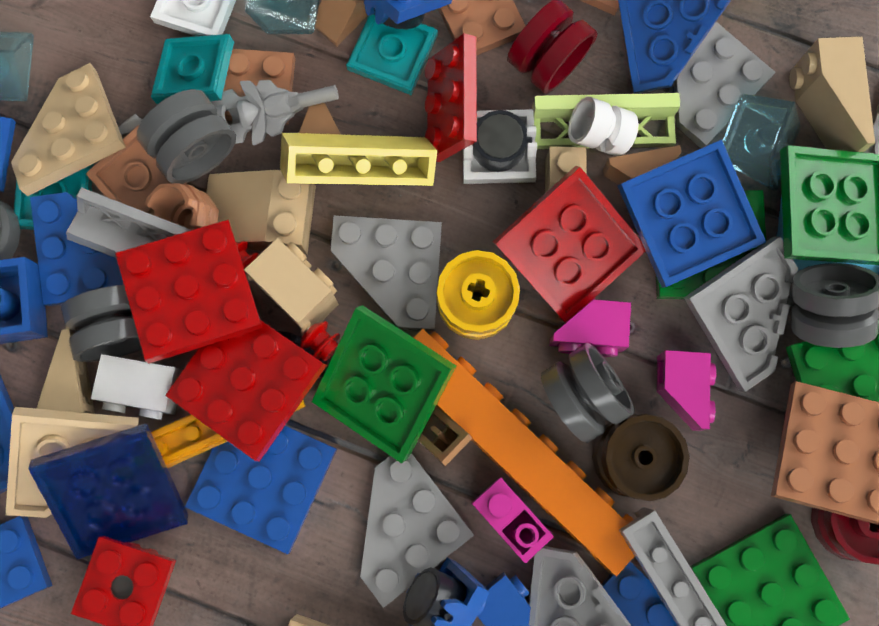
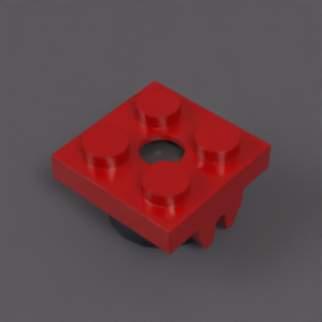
[71,536,176,626]

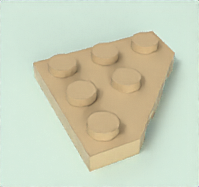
[11,63,126,196]
[5,407,139,518]

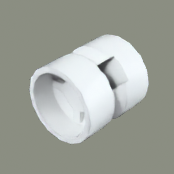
[568,96,639,156]

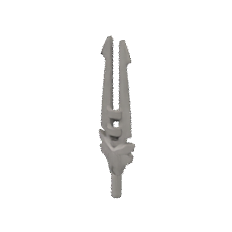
[118,80,339,145]

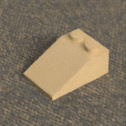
[789,37,875,152]
[206,170,316,255]

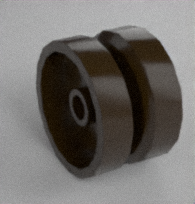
[592,414,690,501]

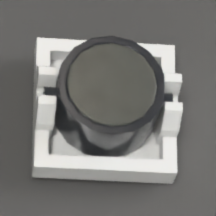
[463,109,537,184]

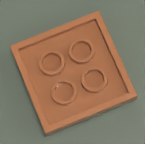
[771,381,879,525]

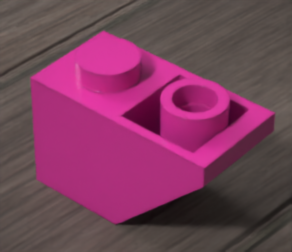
[549,300,631,357]
[657,350,716,431]
[471,478,554,564]

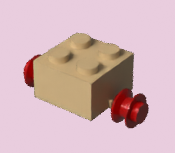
[236,238,340,361]

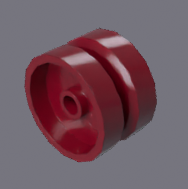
[507,0,598,94]
[811,507,879,565]

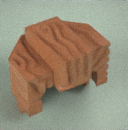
[145,183,219,230]

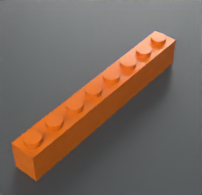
[414,328,635,577]

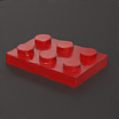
[425,33,477,162]

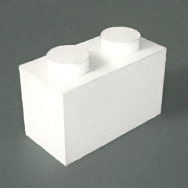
[91,354,182,420]

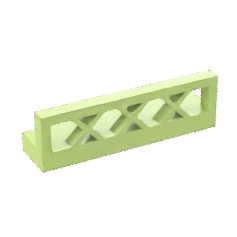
[532,93,680,149]

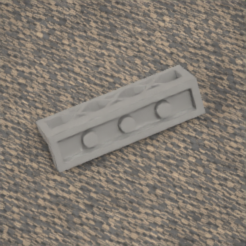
[66,187,191,258]
[619,507,727,626]

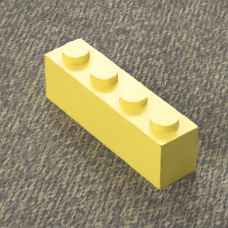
[280,133,437,186]

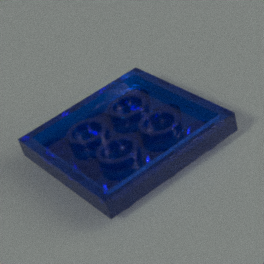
[28,423,188,559]

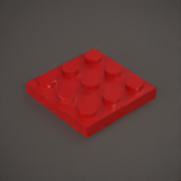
[492,166,646,323]
[115,220,263,364]
[165,320,327,462]

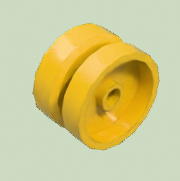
[437,250,520,340]

